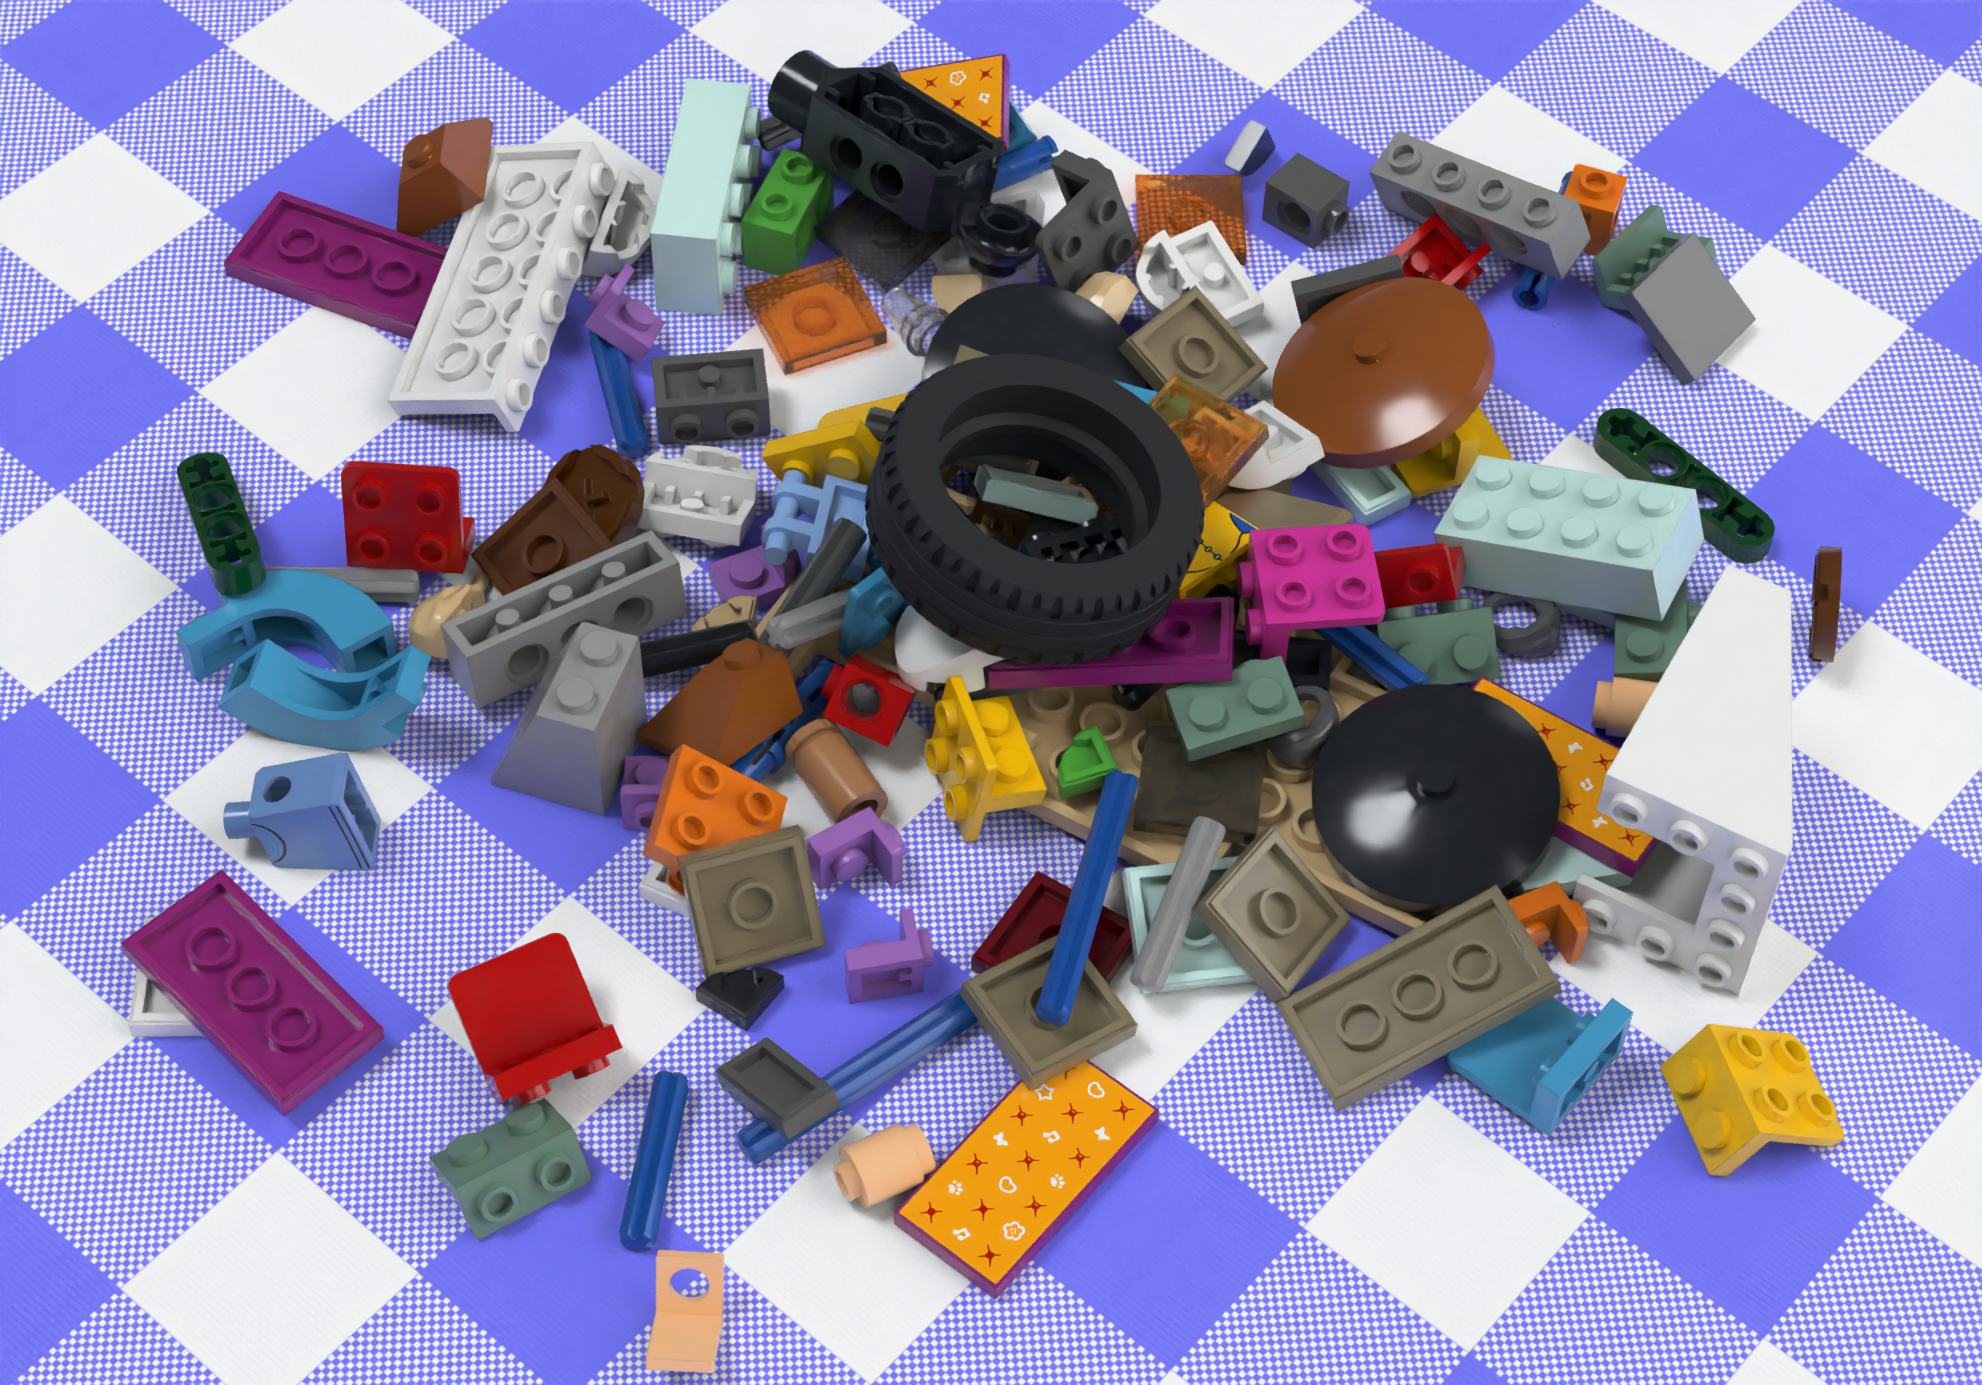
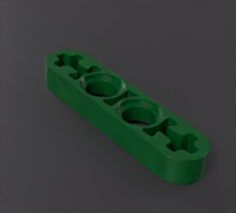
[1593,408,1775,564]
[177,452,266,595]

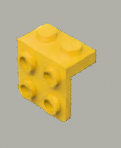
[761,393,908,489]
[1660,1024,1844,1176]

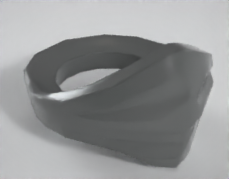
[1481,592,1561,658]
[1264,686,1339,770]

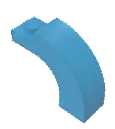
[176,570,398,682]
[218,639,431,751]

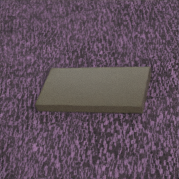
[1276,885,1562,1113]

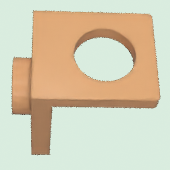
[646,1250,724,1373]

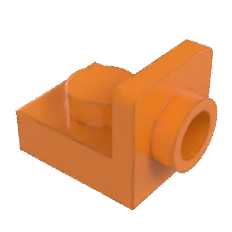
[1563,164,1628,256]
[1508,880,1589,964]

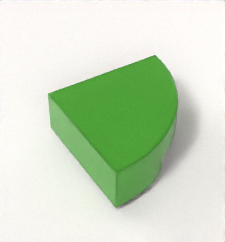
[1057,724,1118,800]

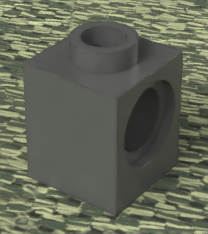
[1262,153,1350,250]

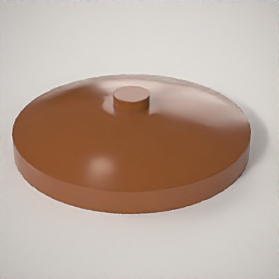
[1272,277,1495,469]

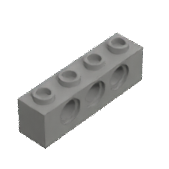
[1369,131,1591,280]
[440,530,688,709]

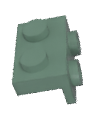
[1592,205,1717,311]
[1614,578,1700,682]
[1365,597,1501,692]
[1165,655,1305,762]
[429,1098,592,1239]

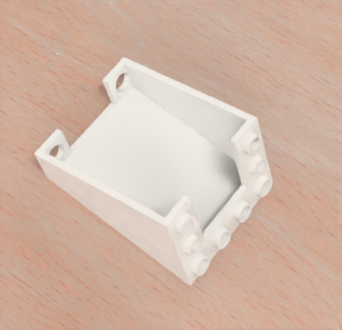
[1572,563,1793,995]

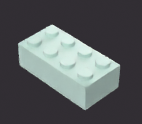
[650,78,763,316]
[1434,455,1704,621]

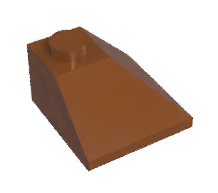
[396,117,494,237]
[637,638,804,767]

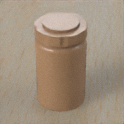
[785,718,888,825]

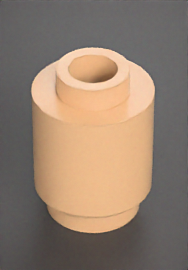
[1591,677,1659,738]
[833,1123,935,1208]

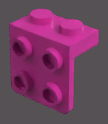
[1237,523,1385,664]

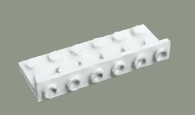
[387,141,614,432]

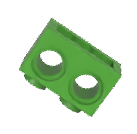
[741,148,834,280]

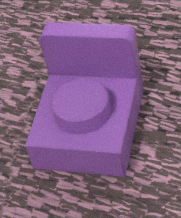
[584,263,665,363]
[708,524,801,610]
[620,755,670,832]
[806,806,906,890]
[844,908,934,1004]

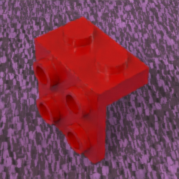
[341,461,476,574]
[447,933,623,1106]

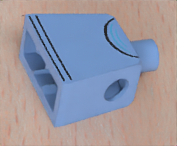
[223,753,381,871]

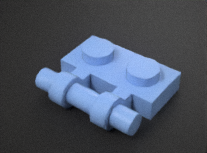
[762,470,870,583]

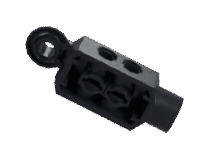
[768,50,1042,278]

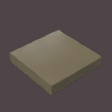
[1118,285,1269,432]
[676,824,826,979]
[1193,826,1352,1002]
[960,935,1138,1090]

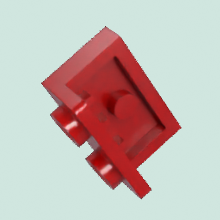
[1386,213,1492,291]
[1374,543,1466,609]

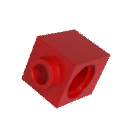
[821,654,918,747]

